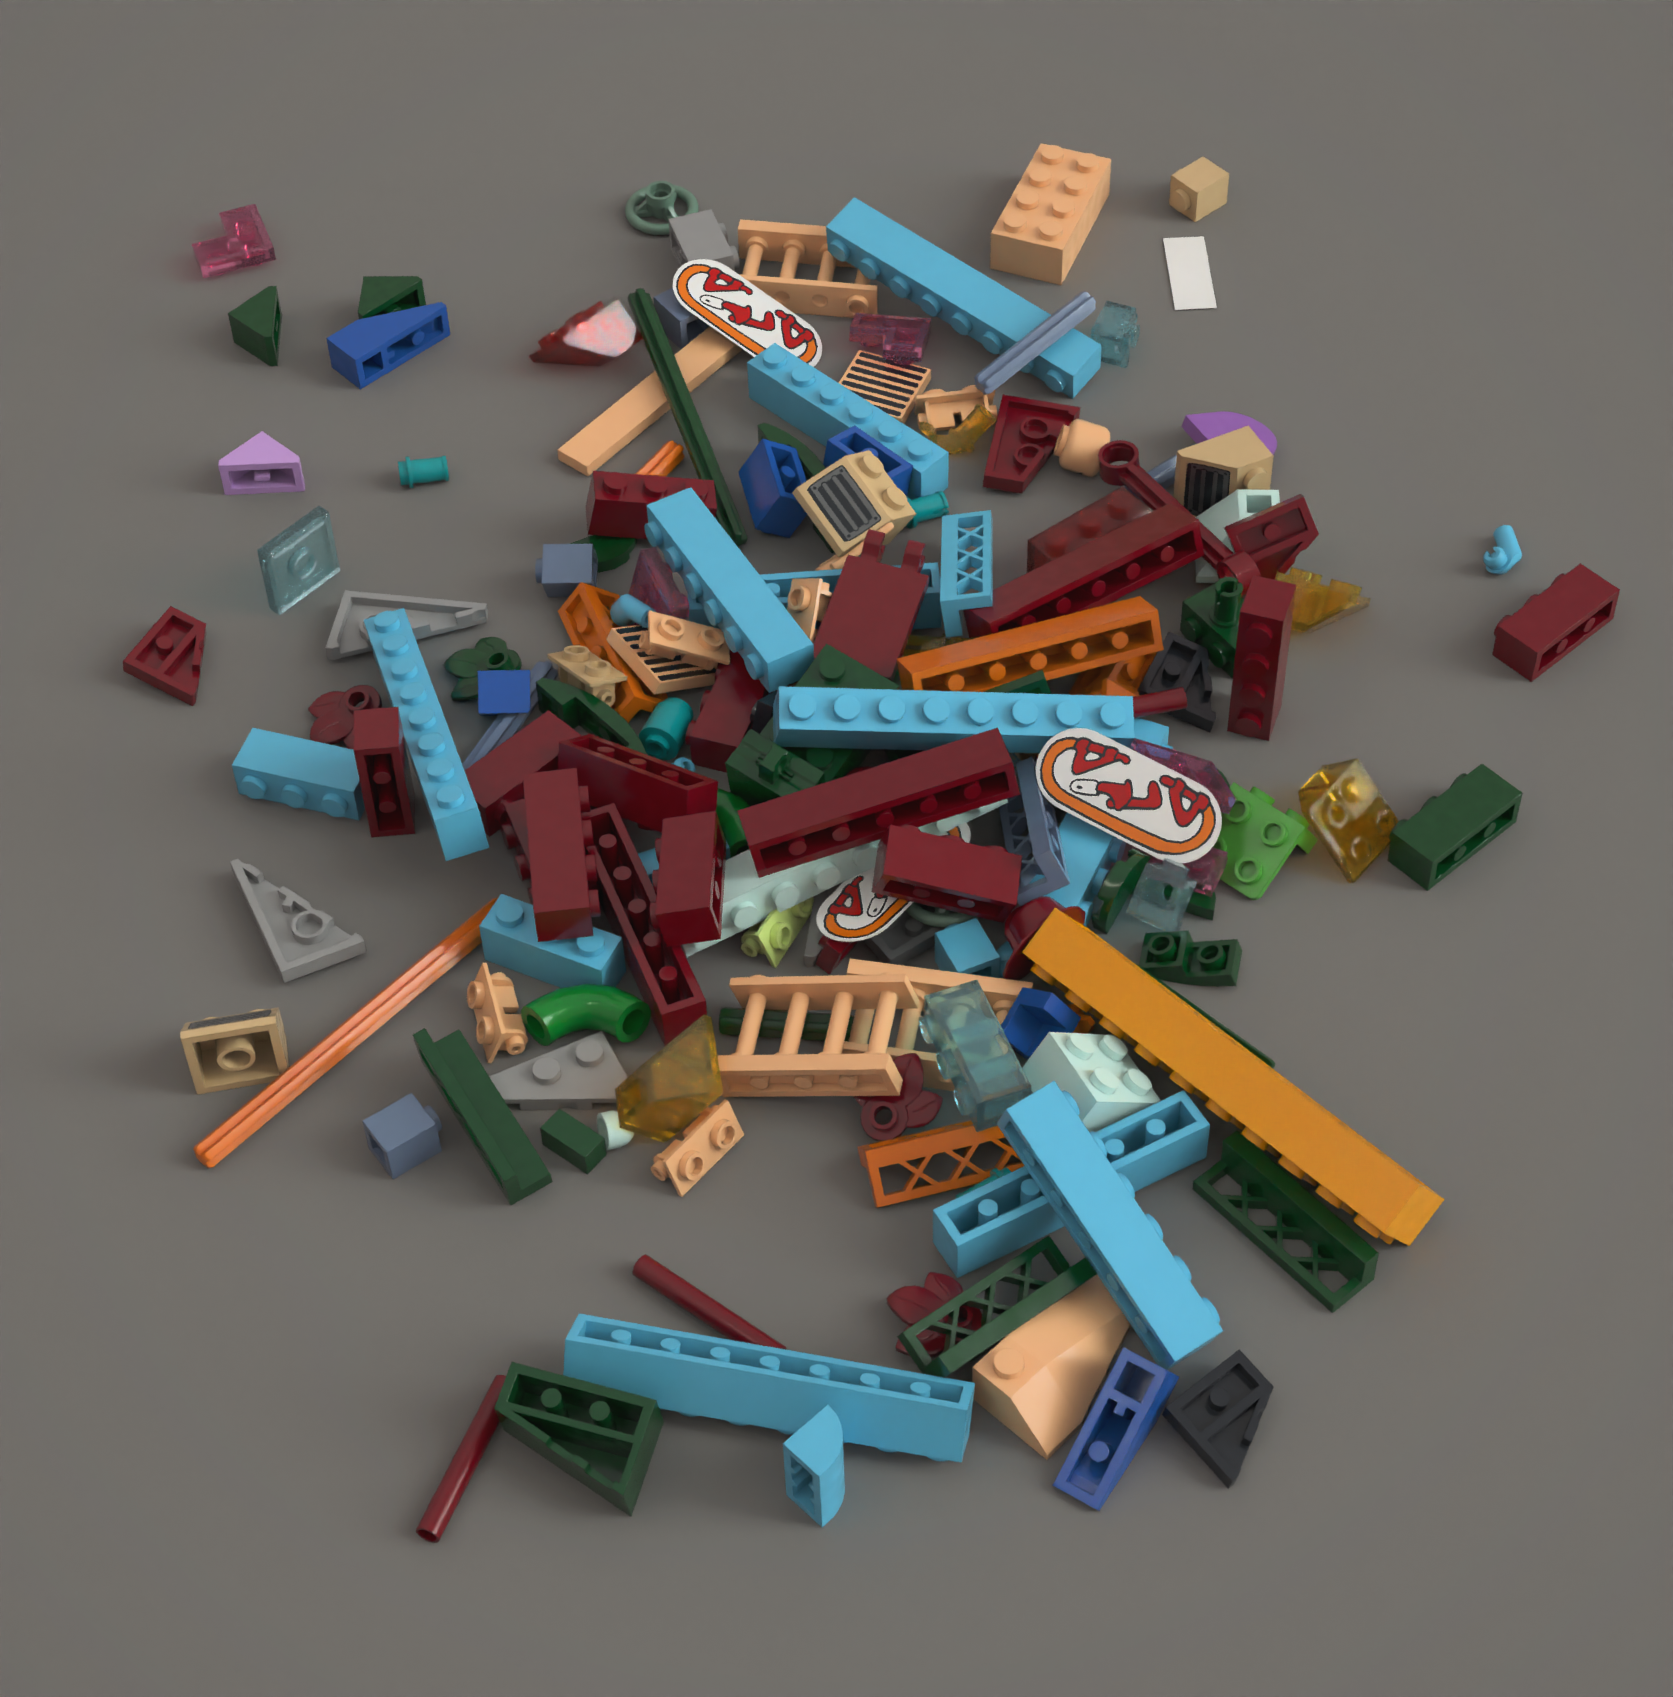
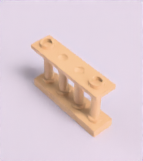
[738,219,878,320]
[842,958,1033,1100]
[707,972,919,1097]

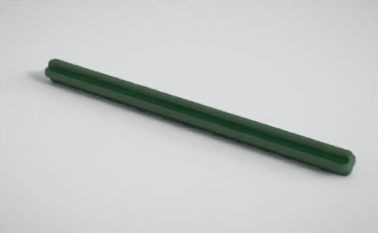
[628,288,747,548]

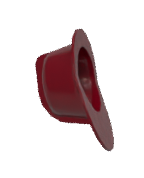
[1003,896,1085,981]

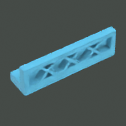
[940,510,993,637]

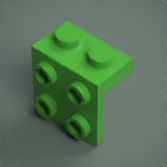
[1192,782,1318,900]

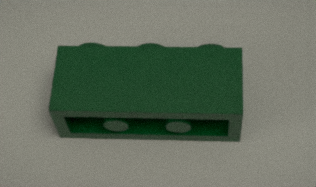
[1387,764,1523,891]

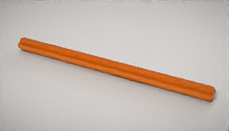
[193,898,498,1168]

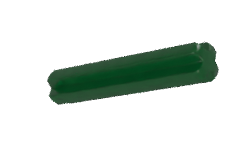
[719,1007,854,1042]

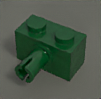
[1180,577,1244,678]

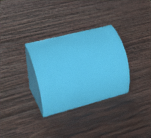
[783,1405,845,1527]

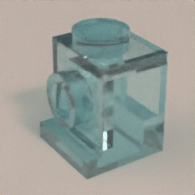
[1091,301,1140,368]
[1125,858,1198,932]

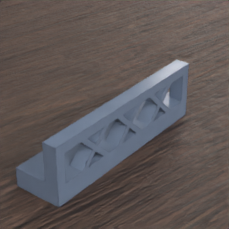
[999,756,1070,906]

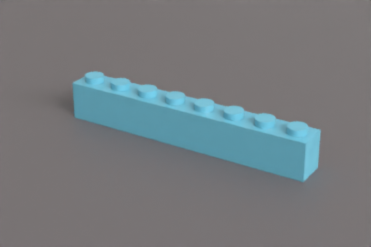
[826,197,1101,399]
[364,608,489,861]
[773,686,1135,753]
[563,1313,975,1462]

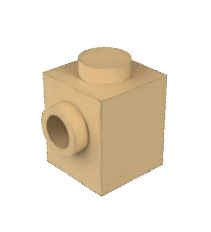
[1169,156,1229,222]

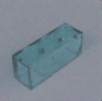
[919,980,1031,1132]

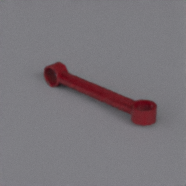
[1098,440,1261,597]

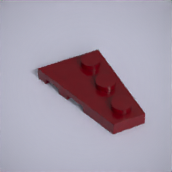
[983,394,1081,493]

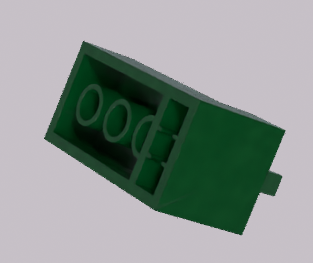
[725,643,900,806]

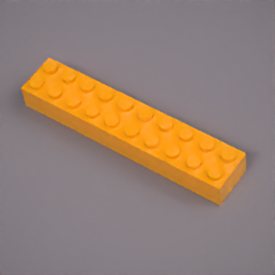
[1022,907,1445,1246]

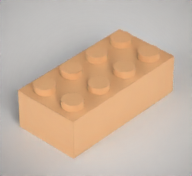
[990,143,1111,285]

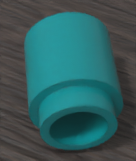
[638,697,694,760]

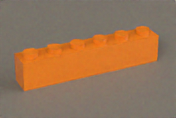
[897,596,1164,692]

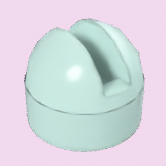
[597,1110,635,1151]

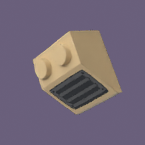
[1173,425,1274,517]
[792,450,916,557]
[180,1007,289,1095]

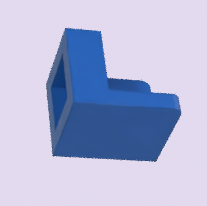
[478,670,531,716]
[997,987,1081,1060]

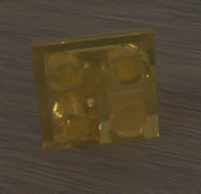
[1275,567,1371,634]
[1298,758,1399,883]
[615,1015,723,1143]

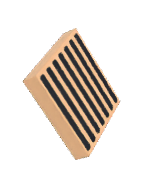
[839,350,931,424]
[606,625,716,694]

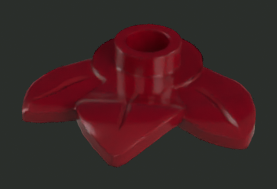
[308,685,382,749]
[853,1053,943,1141]
[886,1272,982,1357]

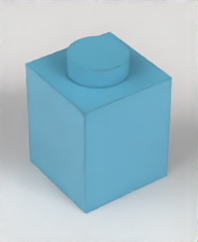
[935,918,1000,978]

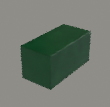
[540,1108,607,1175]

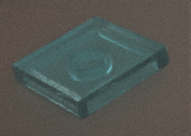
[257,505,340,615]

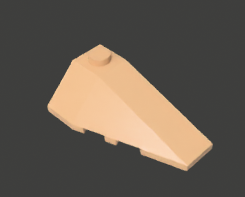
[972,1275,1131,1460]

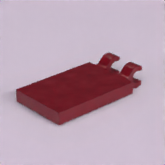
[813,529,929,682]

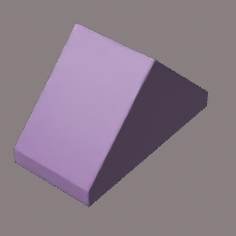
[218,431,305,495]

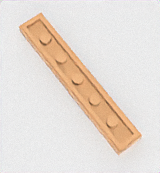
[557,326,742,476]

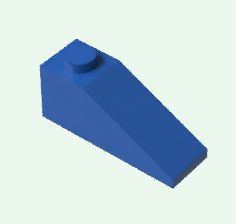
[326,302,451,390]
[1053,1347,1179,1511]

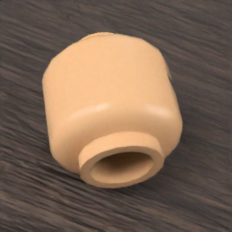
[1054,419,1110,477]

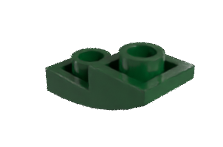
[1139,930,1242,987]

